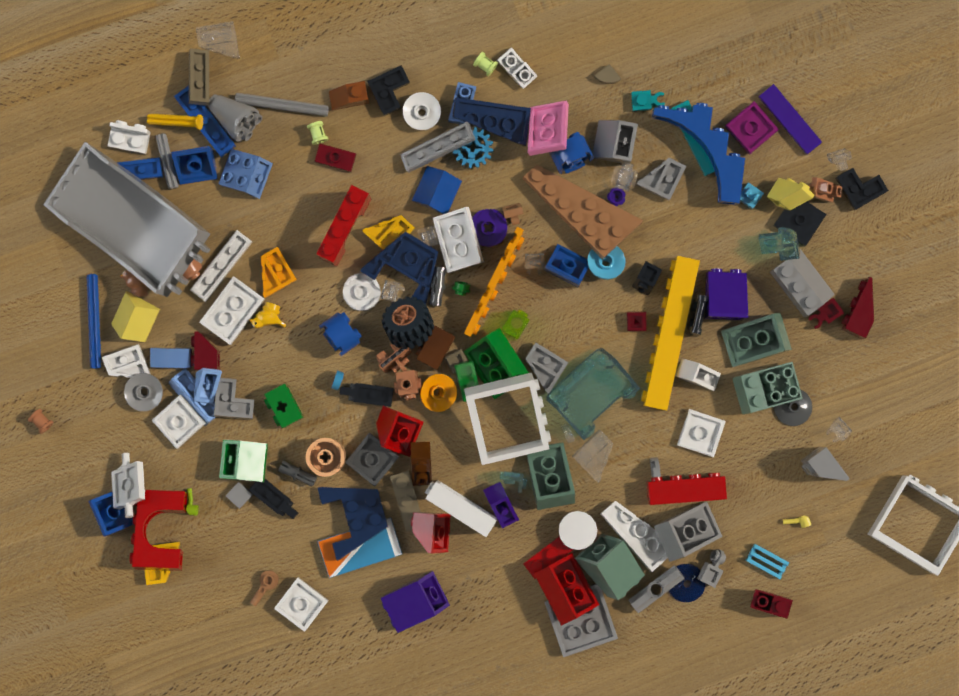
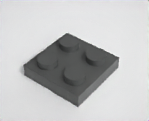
[345,433,399,486]

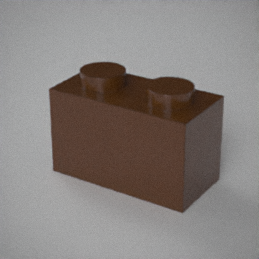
[415,326,455,370]

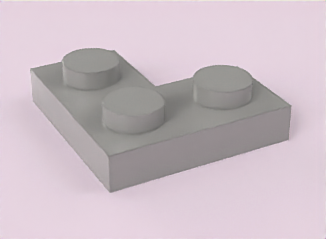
[214,378,254,420]

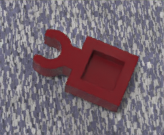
[808,298,844,329]

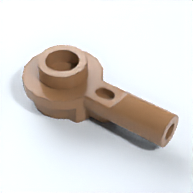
[250,570,279,606]

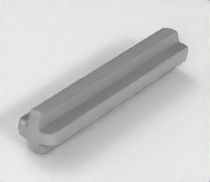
[156,133,179,189]

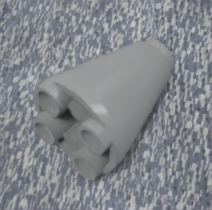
[208,94,262,141]

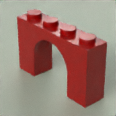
[316,185,372,267]
[129,490,188,571]

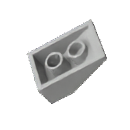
[654,501,723,562]

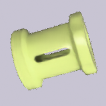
[473,52,498,77]
[307,121,329,145]

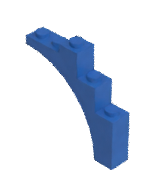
[651,103,745,206]

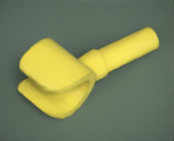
[783,515,811,528]

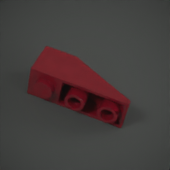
[841,277,874,339]

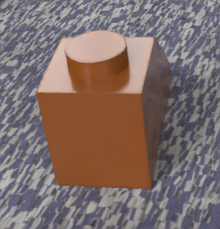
[329,81,369,111]

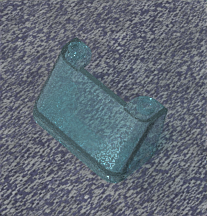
[546,348,641,440]

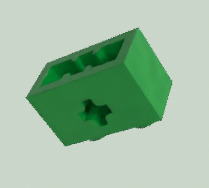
[264,384,304,428]

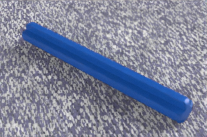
[87,274,101,369]

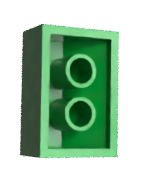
[464,328,529,400]

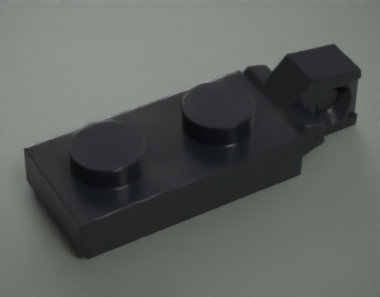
[339,383,394,407]
[249,478,299,519]

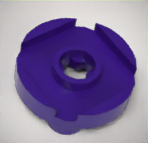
[472,209,507,248]

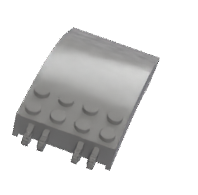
[43,142,211,297]

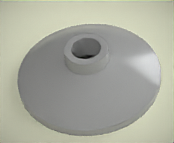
[124,373,163,411]

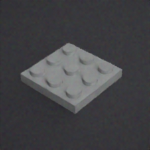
[544,584,618,657]

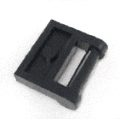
[688,295,709,336]

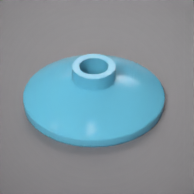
[587,246,626,280]

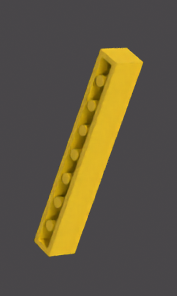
[641,256,700,411]

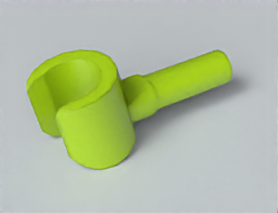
[186,488,199,516]

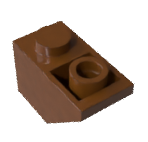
[411,442,432,486]

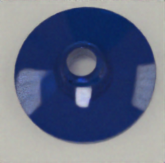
[669,564,706,602]

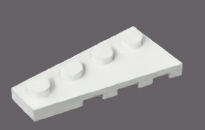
[600,501,668,572]

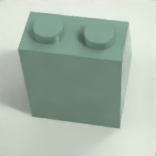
[575,534,645,600]

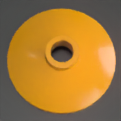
[420,374,457,412]

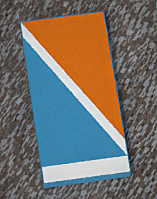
[317,518,403,578]

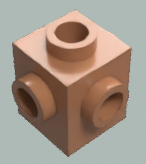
[394,370,422,400]

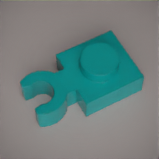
[631,90,665,112]

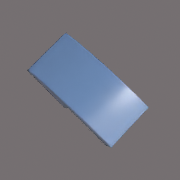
[448,82,476,125]
[150,347,192,368]

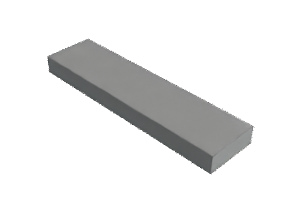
[400,122,476,173]

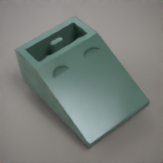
[732,362,803,415]

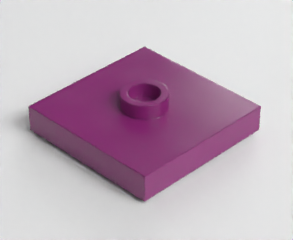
[724,101,779,155]

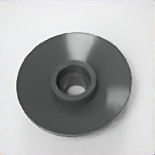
[774,389,812,426]

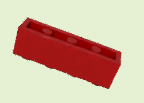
[646,472,727,505]

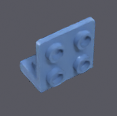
[219,149,273,199]

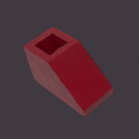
[191,331,220,371]
[750,589,793,619]

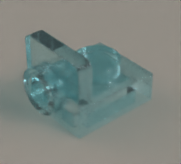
[500,471,527,493]

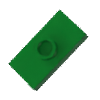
[454,360,479,402]

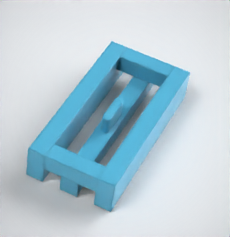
[745,544,789,579]

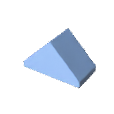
[194,368,222,404]

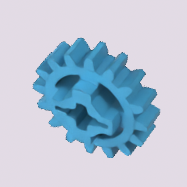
[453,127,493,169]

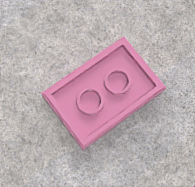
[527,100,569,156]

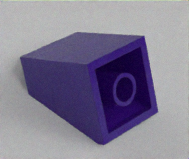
[704,268,748,320]
[380,571,450,633]

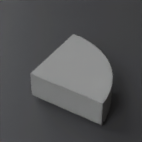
[650,457,661,477]

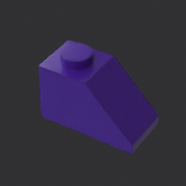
[483,482,519,528]

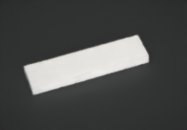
[190,230,252,302]

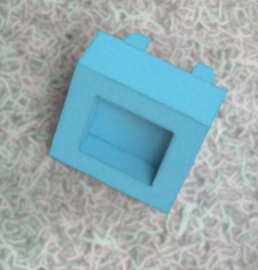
[740,182,764,209]

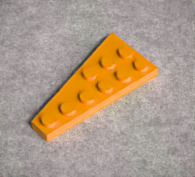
[464,227,525,338]

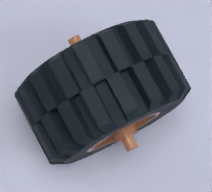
[381,296,434,349]

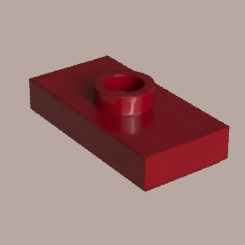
[314,143,357,173]

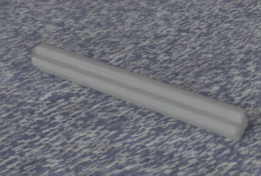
[235,93,329,116]

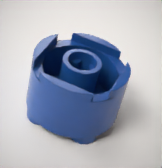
[549,132,594,174]
[319,312,362,357]

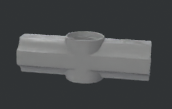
[629,565,685,613]

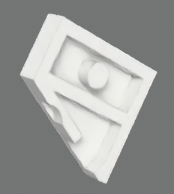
[102,344,150,378]

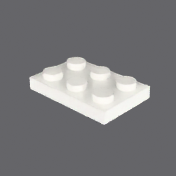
[433,207,484,273]
[199,276,265,345]

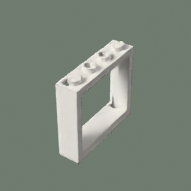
[464,373,551,465]
[867,475,959,576]
[425,480,497,537]

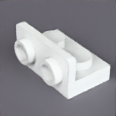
[108,120,151,155]

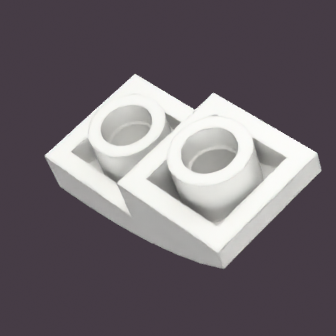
[496,47,537,89]

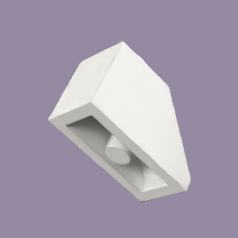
[675,358,721,391]

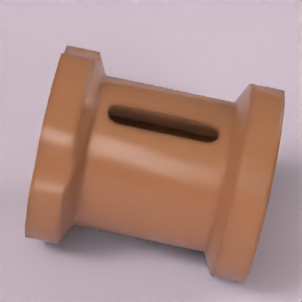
[28,408,54,434]

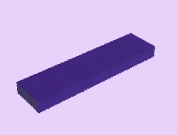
[758,84,822,155]

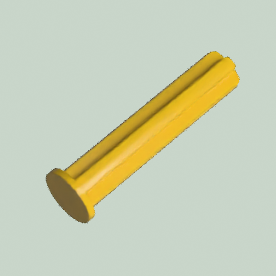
[147,114,203,130]

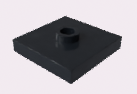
[773,202,827,247]

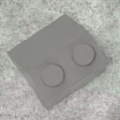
[801,447,850,481]

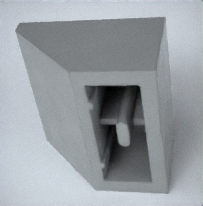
[593,120,638,165]

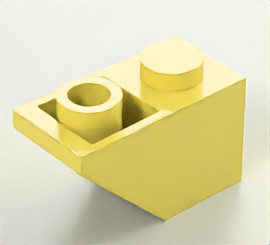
[767,178,814,210]

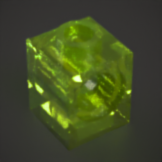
[502,309,530,340]

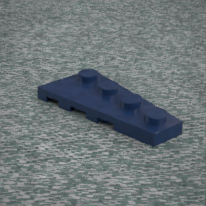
[453,97,531,146]

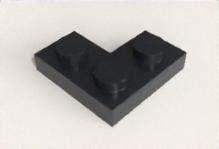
[367,65,410,116]
[835,168,889,211]

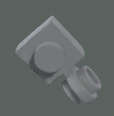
[697,549,726,588]

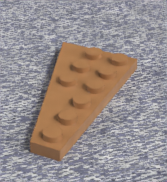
[523,165,643,260]

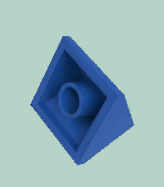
[171,146,218,185]
[412,166,462,214]
[544,244,588,288]
[89,492,133,537]

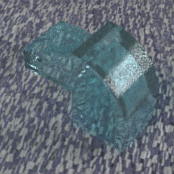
[759,227,800,261]

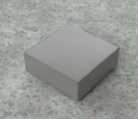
[226,482,253,509]

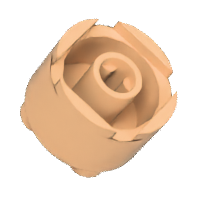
[306,438,346,477]

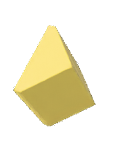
[112,291,160,342]

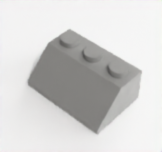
[770,249,835,317]

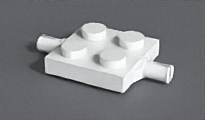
[111,453,145,518]

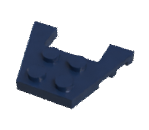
[360,231,438,304]
[318,487,388,561]

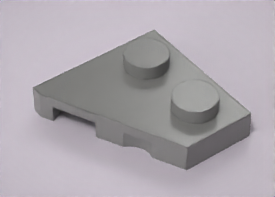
[636,158,686,201]
[526,342,568,394]

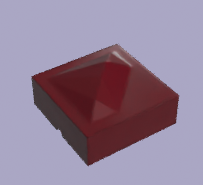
[627,311,647,331]

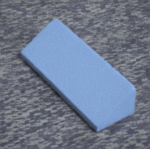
[169,368,216,426]

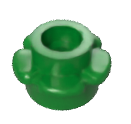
[452,281,470,296]

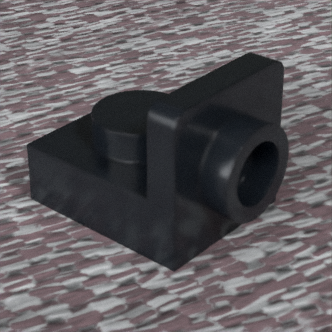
[632,261,662,295]

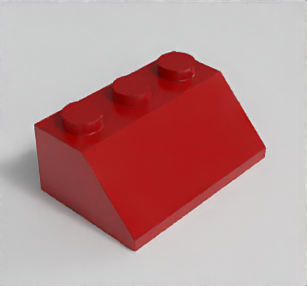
[534,553,600,626]

